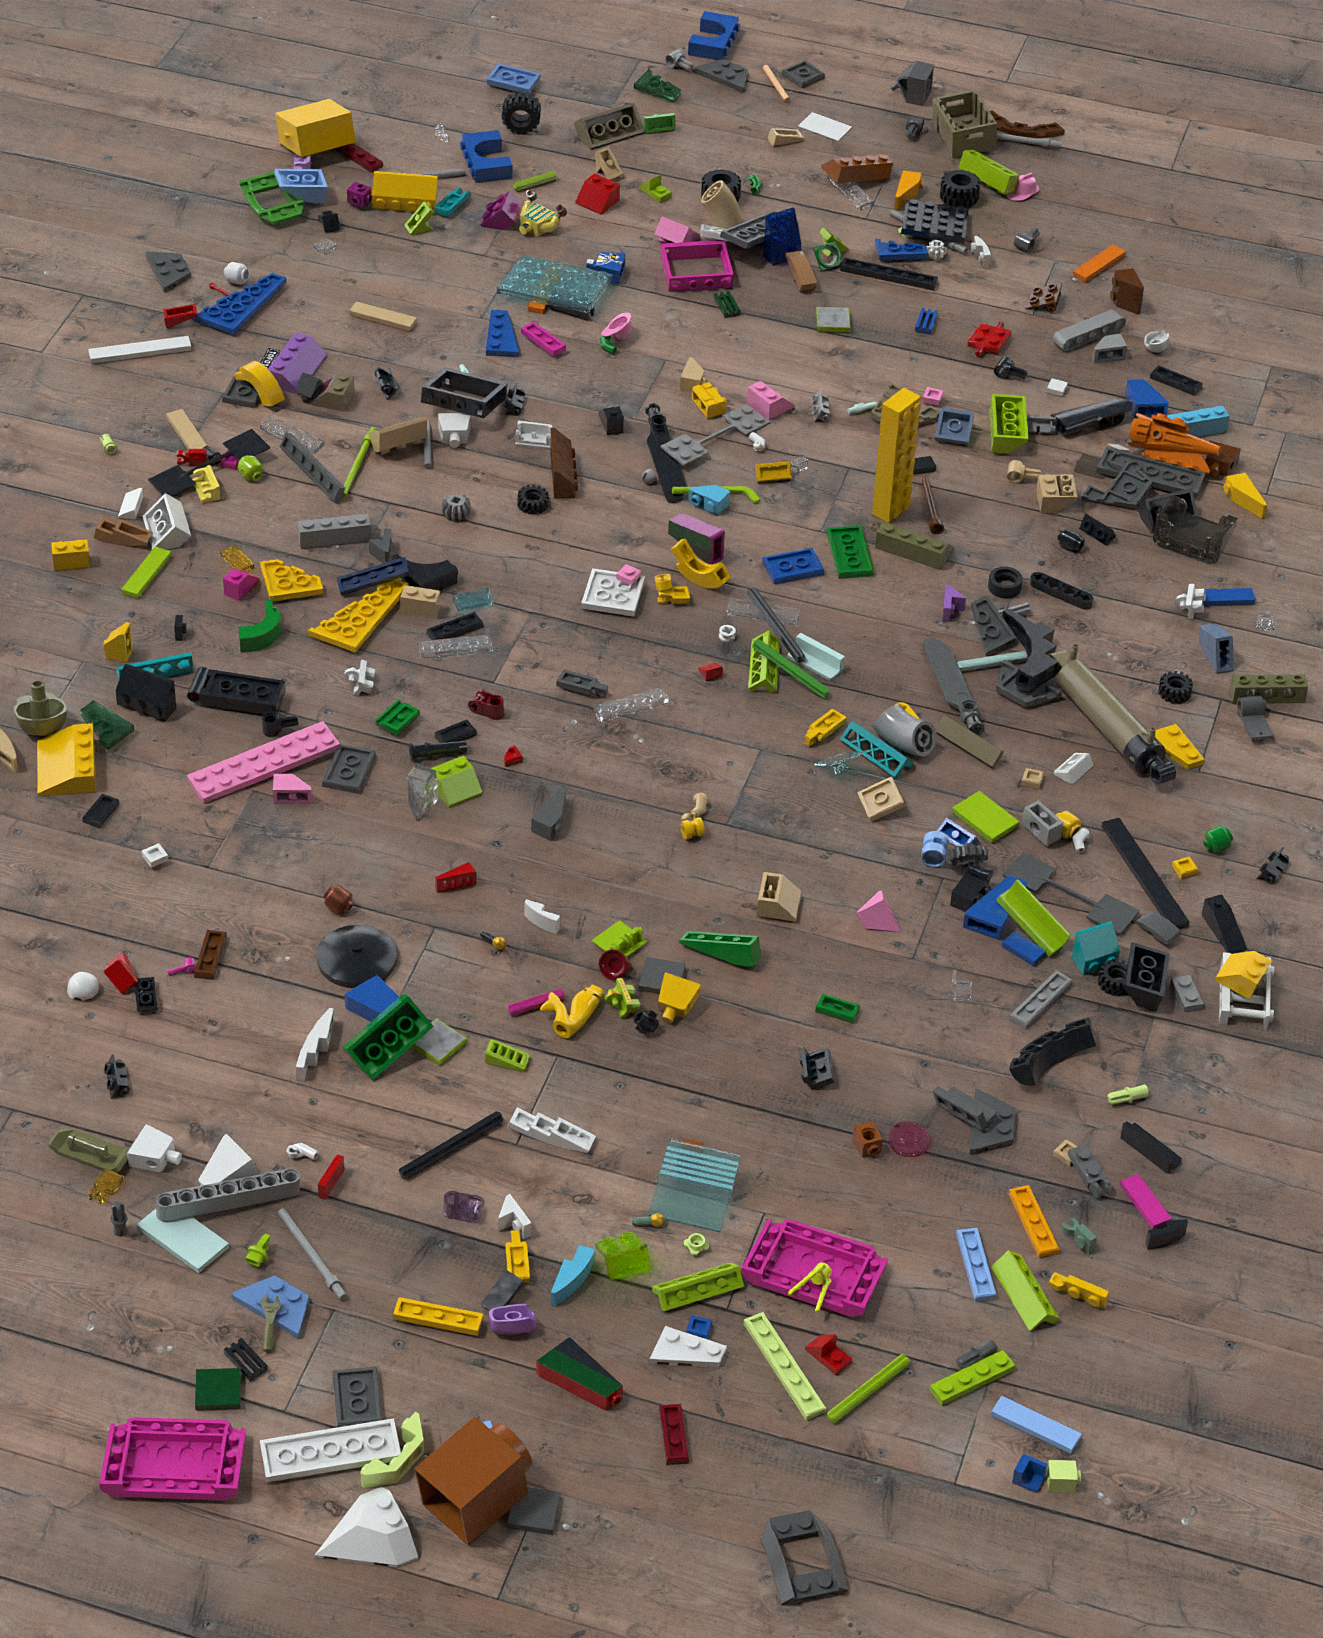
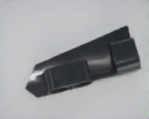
[1050,399,1133,437]

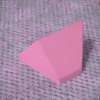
[856,891,901,932]

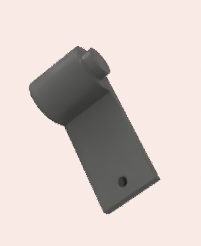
[1237,696,1273,741]

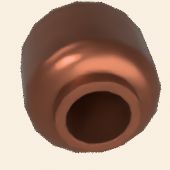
[323,885,353,914]

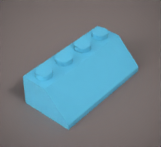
[1159,406,1230,437]

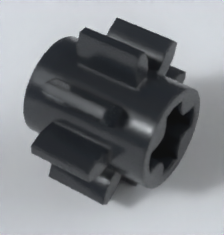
[634,1008,659,1035]

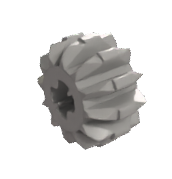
[441,493,471,521]

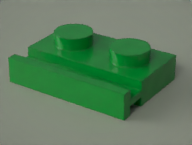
[375,699,420,736]

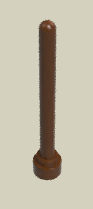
[922,477,944,534]

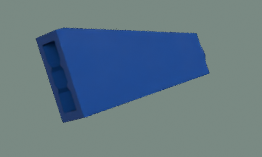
[963,875,1027,940]
[345,975,399,1022]

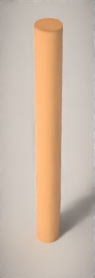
[763,65,790,103]

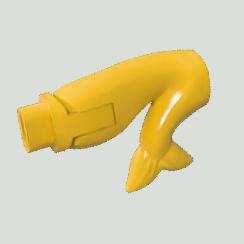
[540,985,604,1038]

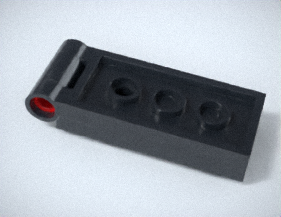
[187,667,286,714]

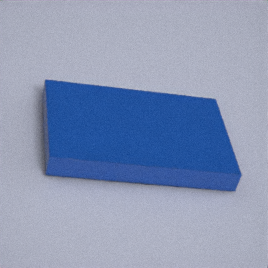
[762,548,824,584]

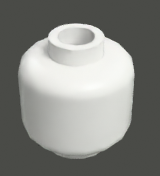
[224,262,249,285]

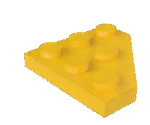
[260,559,323,602]

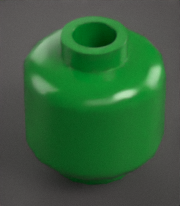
[1203,825,1233,854]

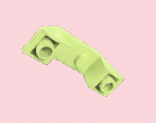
[360,1412,424,1488]

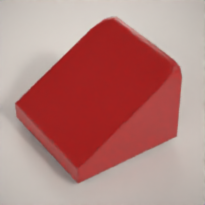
[698,663,723,681]

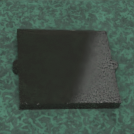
[1074,454,1105,479]

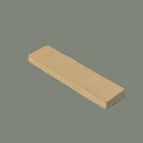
[349,301,417,331]
[166,409,207,451]

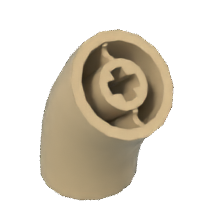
[701,180,742,229]

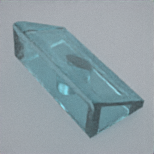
[453,588,493,612]

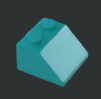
[1072,921,1120,975]

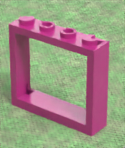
[660,240,734,292]

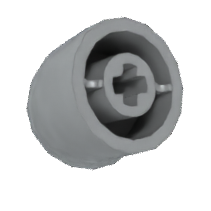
[873,704,936,757]

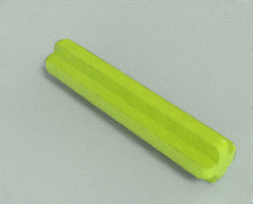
[513,171,557,191]

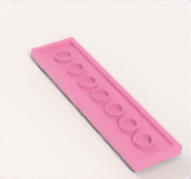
[187,721,340,804]

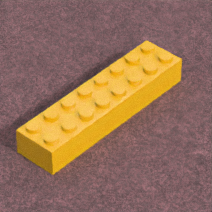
[872,388,921,523]

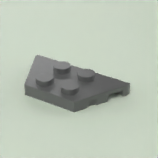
[694,59,748,93]
[145,251,191,292]
[996,660,1062,708]
[970,1089,1015,1155]

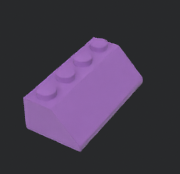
[268,332,327,395]

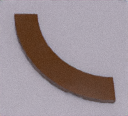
[990,110,1065,138]

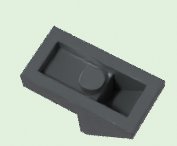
[369,528,392,563]

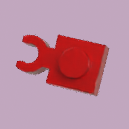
[176,449,207,467]

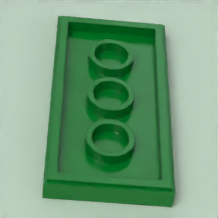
[826,526,874,579]

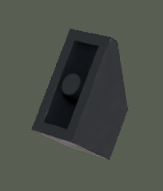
[598,406,624,435]

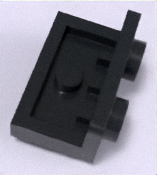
[799,1047,835,1090]

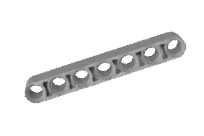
[156,1169,300,1221]

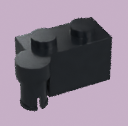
[950,862,993,912]

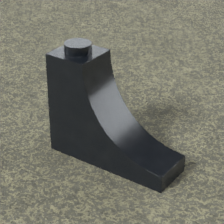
[391,554,458,591]

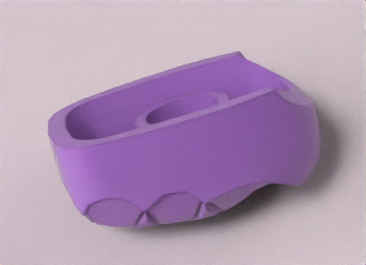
[489,1304,537,1335]

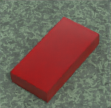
[318,1154,345,1200]

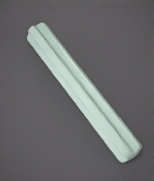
[957,651,1028,672]

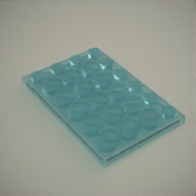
[497,255,613,313]

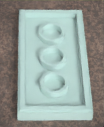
[137,1209,229,1274]

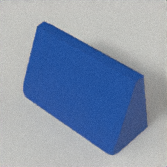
[937,817,979,846]

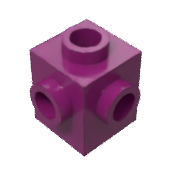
[347,182,372,208]

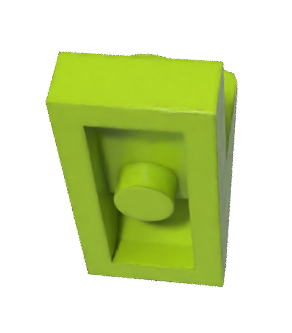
[639,174,672,203]
[404,201,435,235]
[820,227,849,257]

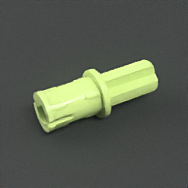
[1107,1084,1149,1105]

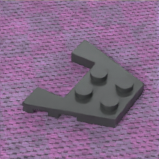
[1082,450,1153,509]

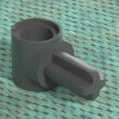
[906,116,924,139]
[1014,228,1040,252]

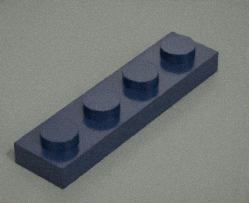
[337,557,410,596]

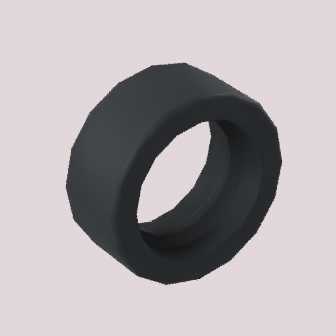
[988,566,1023,599]

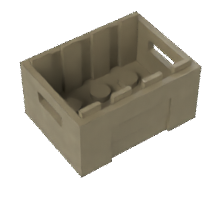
[932,89,997,158]

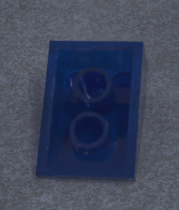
[763,207,802,266]

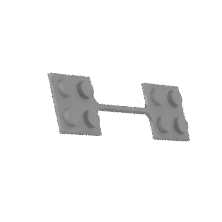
[660,404,770,466]

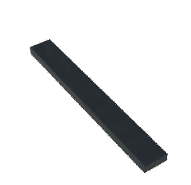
[1101,818,1190,929]

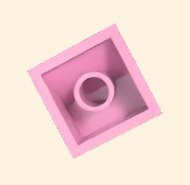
[654,217,700,243]
[747,381,795,420]

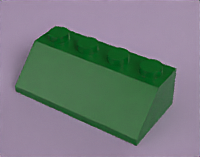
[342,994,434,1080]

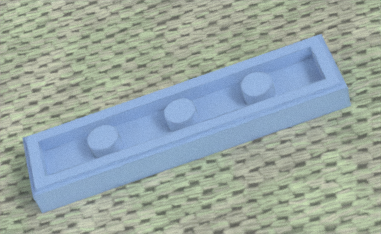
[956,1228,996,1302]
[991,1396,1081,1454]

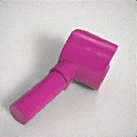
[167,957,195,975]

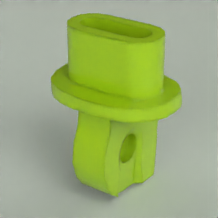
[245,1234,271,1267]

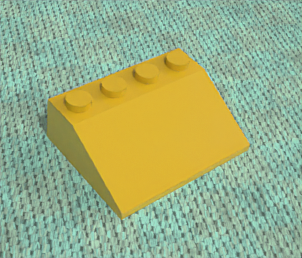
[37,723,96,796]

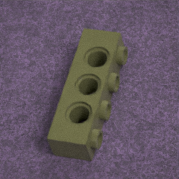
[1229,674,1308,704]

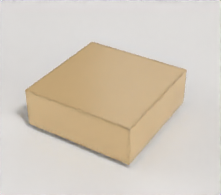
[1021,768,1044,789]
[1053,1140,1078,1166]

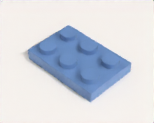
[486,63,541,94]

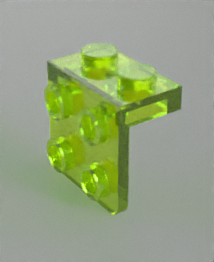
[595,1232,651,1280]

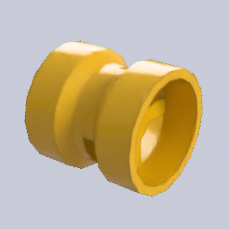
[680,817,705,840]

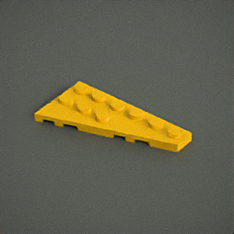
[307,579,409,653]

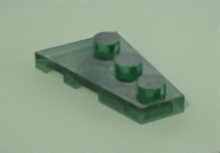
[634,69,681,102]
[80,700,134,750]

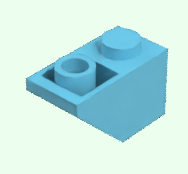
[689,485,730,516]

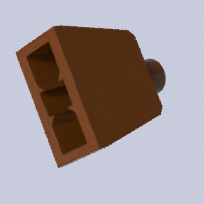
[1205,440,1241,477]

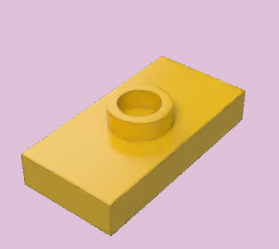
[755,461,792,482]

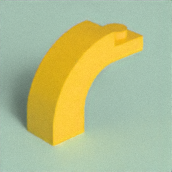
[234,361,285,406]
[671,538,731,589]

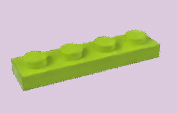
[929,1350,1015,1406]

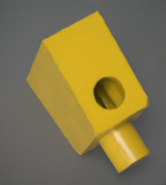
[658,972,701,1024]

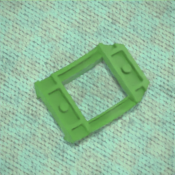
[238,172,304,225]

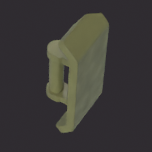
[48,1127,129,1174]

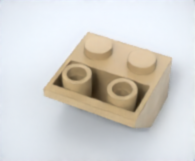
[1036,474,1077,513]
[757,872,801,921]

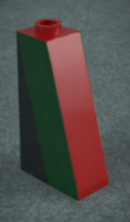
[536,1337,623,1411]

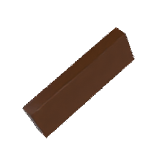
[194,930,227,980]

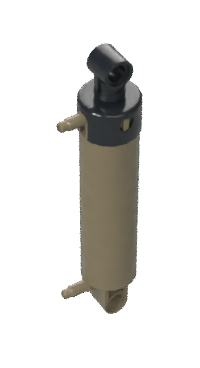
[1048,644,1176,784]

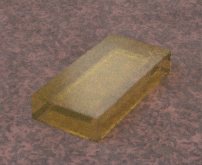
[220,545,255,572]

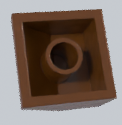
[1110,268,1144,314]

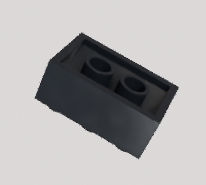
[1137,488,1199,533]
[115,664,177,722]
[1124,942,1170,1012]

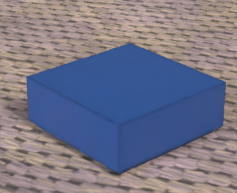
[686,1315,712,1339]

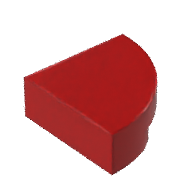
[504,745,523,767]

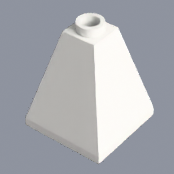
[198,1134,260,1186]

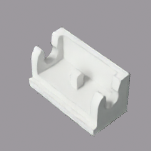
[515,421,552,450]

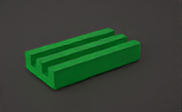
[815,993,860,1024]

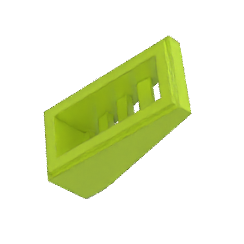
[485,1039,530,1072]

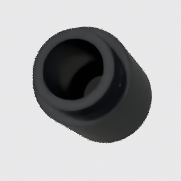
[1057,528,1085,552]

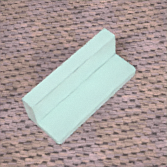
[787,633,845,681]

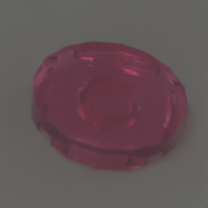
[888,1121,930,1157]

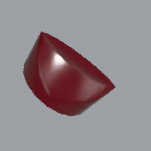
[598,949,633,979]

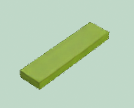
[121,546,172,599]

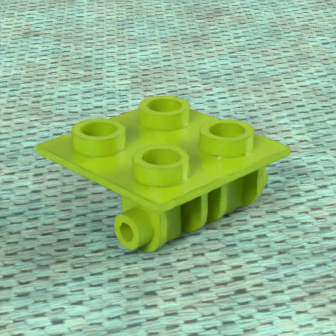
[592,920,648,957]

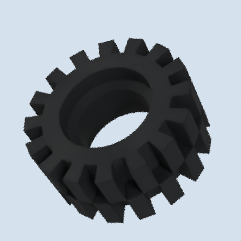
[517,484,549,515]
[1158,671,1193,704]
[1098,959,1128,996]

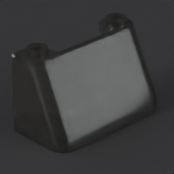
[1153,495,1238,565]

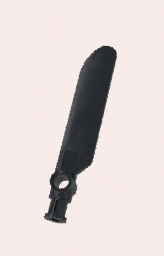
[645,403,686,503]

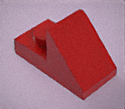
[104,952,138,995]
[805,1334,852,1376]

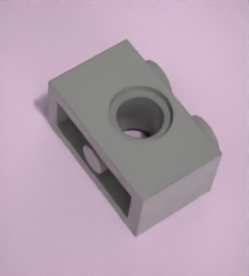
[1022,800,1063,846]

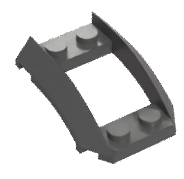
[761,1510,848,1605]

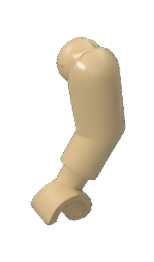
[681,792,707,821]

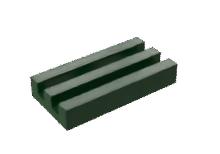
[714,291,740,317]

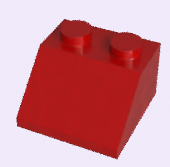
[575,173,620,215]

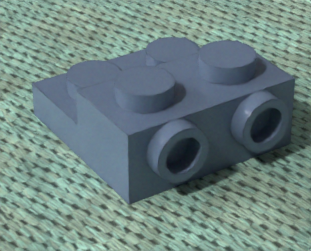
[935,408,974,445]

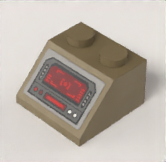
[311,372,355,411]

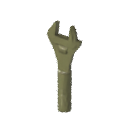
[260,1295,283,1352]

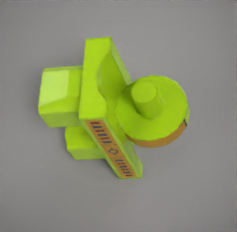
[605,978,640,1018]

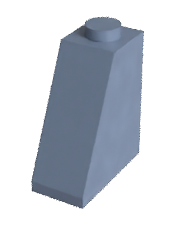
[1199,623,1234,673]

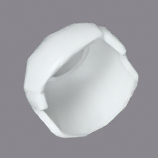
[1144,330,1170,353]
[67,972,99,1001]

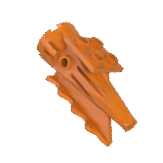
[1128,413,1221,474]

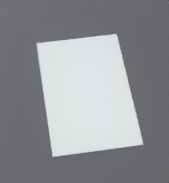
[798,112,852,141]

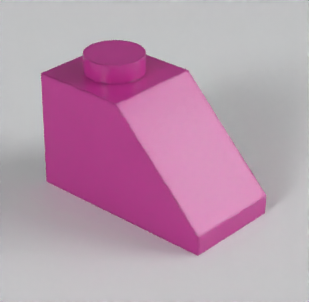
[223,568,260,601]

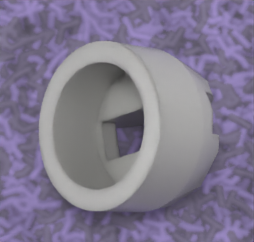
[642,468,657,484]

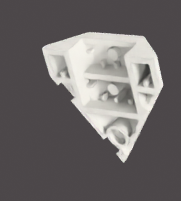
[315,1487,418,1568]

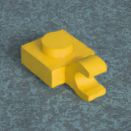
[657,586,690,605]

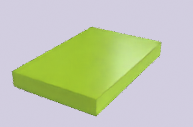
[952,791,1019,843]

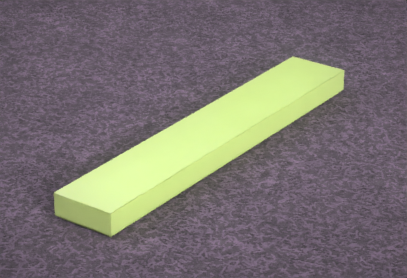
[744,1312,826,1421]

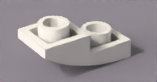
[971,236,991,268]
[525,899,560,934]

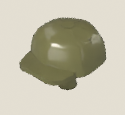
[13,681,67,735]

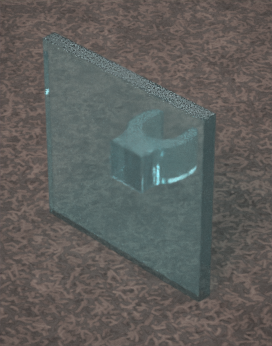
[814,752,863,775]

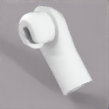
[749,432,765,452]

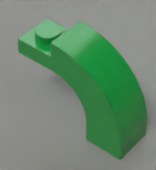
[238,600,282,652]

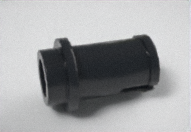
[202,446,221,465]

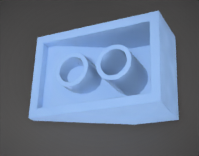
[274,169,328,204]

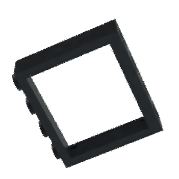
[421,367,508,419]

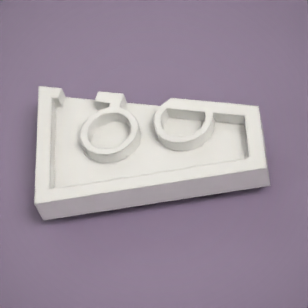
[649,1326,727,1368]

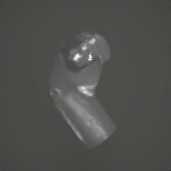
[434,123,450,142]

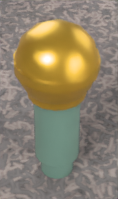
[632,1213,665,1228]

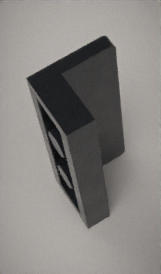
[1120,1121,1182,1174]

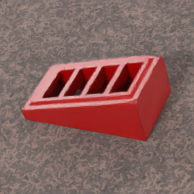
[163,304,198,328]
[435,862,477,893]

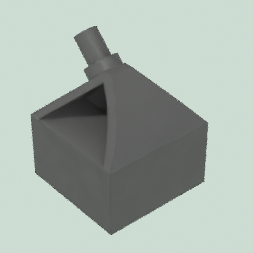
[890,61,934,106]

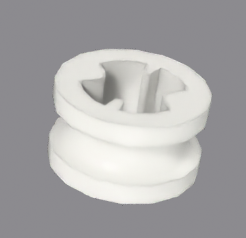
[719,625,736,642]

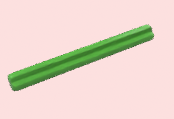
[752,639,830,698]

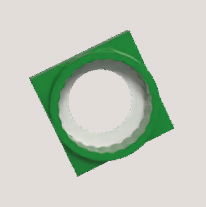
[813,241,842,271]

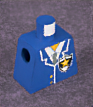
[586,252,625,284]

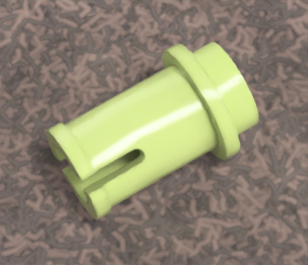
[100,434,117,454]

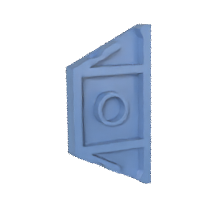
[231,1275,309,1339]

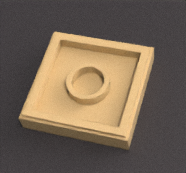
[857,776,905,822]

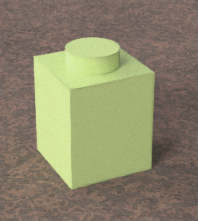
[1046,1460,1081,1493]

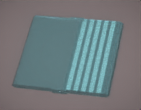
[648,1139,741,1232]

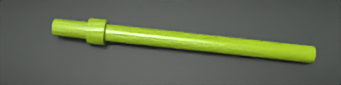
[342,427,376,498]

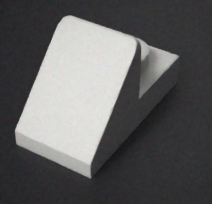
[498,1194,531,1239]

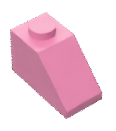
[273,774,312,804]

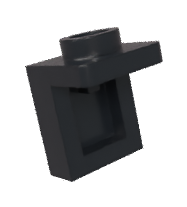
[318,210,340,232]

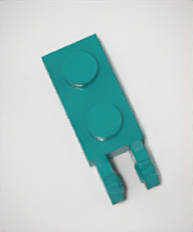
[435,187,471,217]

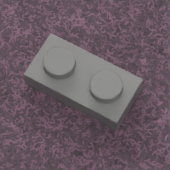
[1170,975,1204,1012]

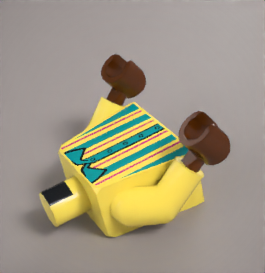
[519,189,567,236]

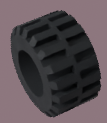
[501,91,541,134]
[701,169,741,202]
[940,170,981,208]

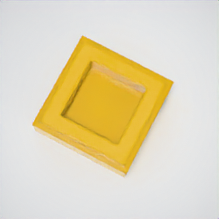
[1172,856,1199,879]

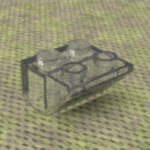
[407,764,438,822]

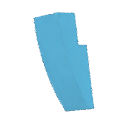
[551,1245,595,1306]

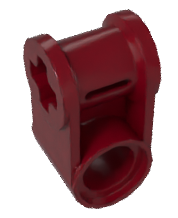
[468,690,505,720]

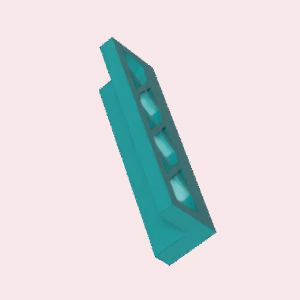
[116,652,193,679]
[840,721,914,778]

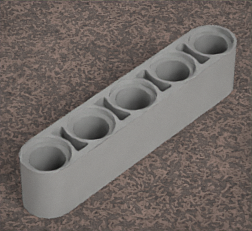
[1052,309,1126,351]

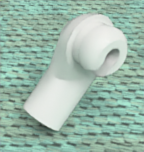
[1073,828,1090,853]
[286,1143,319,1160]

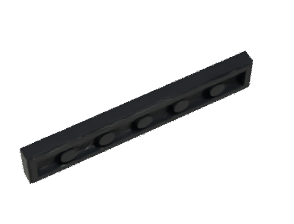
[840,257,938,291]

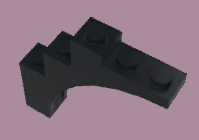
[1002,608,1059,692]

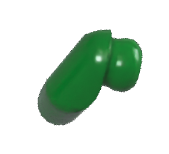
[748,174,762,194]

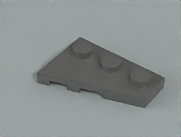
[971,595,1017,655]

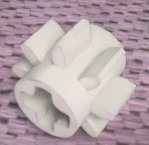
[927,240,947,261]

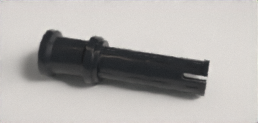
[409,740,467,760]

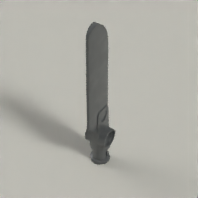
[923,638,985,735]

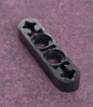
[1030,572,1093,610]

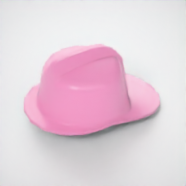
[1006,173,1040,201]
[601,313,633,340]

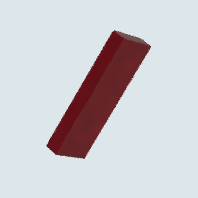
[659,1404,689,1465]

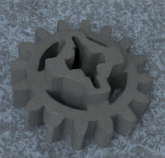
[946,843,989,869]

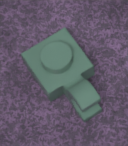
[1062,1218,1097,1254]

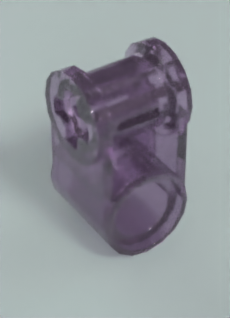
[443,1191,485,1223]

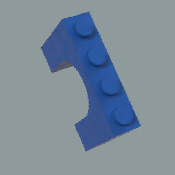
[688,11,741,60]
[459,130,513,183]

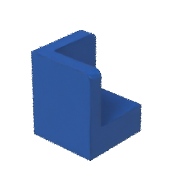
[1012,1454,1048,1493]

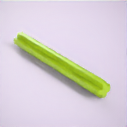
[827,1354,910,1424]

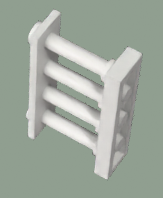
[1219,952,1274,1030]

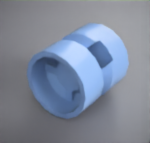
[921,831,948,868]

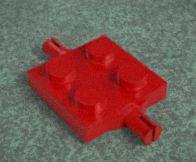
[968,321,1011,357]

